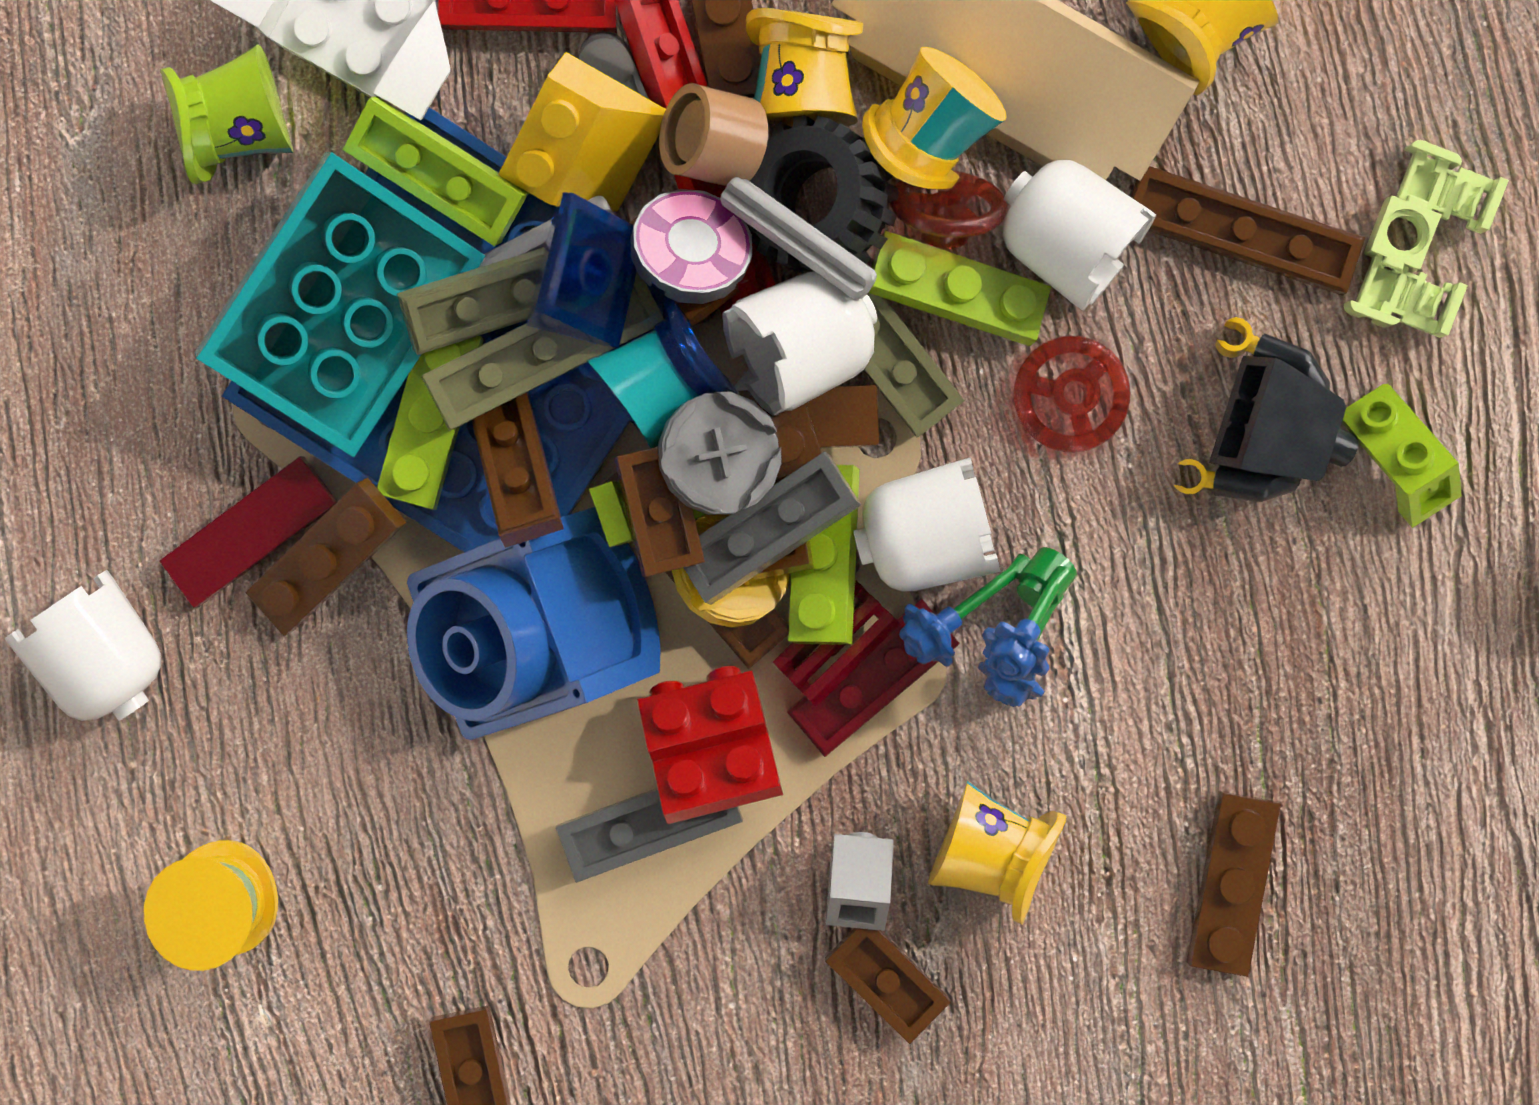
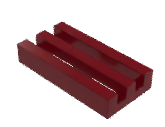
[772,580,900,707]

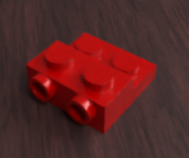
[637,666,783,824]

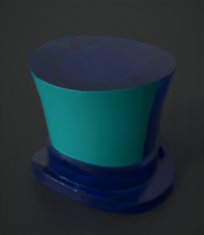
[587,298,740,449]

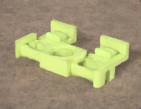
[1344,140,1509,338]

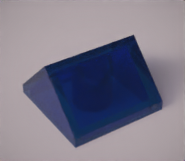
[526,192,637,348]

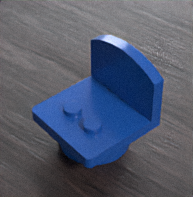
[407,507,661,740]

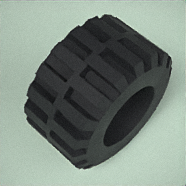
[746,115,899,274]

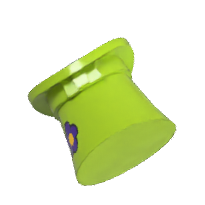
[160,44,294,185]

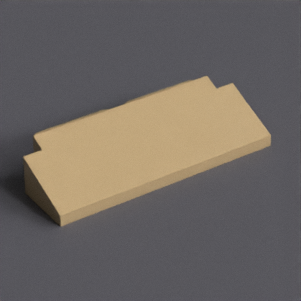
[831,0,1199,181]

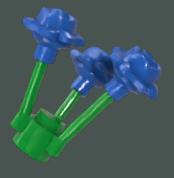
[899,547,1077,707]

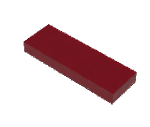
[159,456,338,608]
[787,598,960,757]

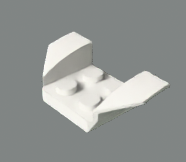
[211,0,451,121]

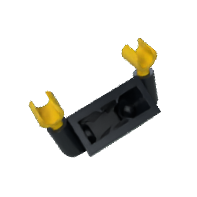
[1174,317,1358,502]

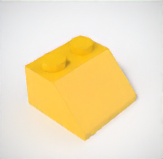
[498,52,666,212]

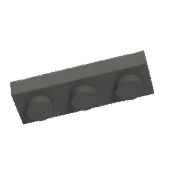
[684,451,861,605]
[556,788,743,883]

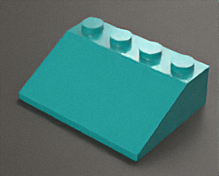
[194,152,486,457]

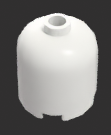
[1003,160,1156,311]
[723,271,877,416]
[854,458,1001,592]
[4,570,161,721]

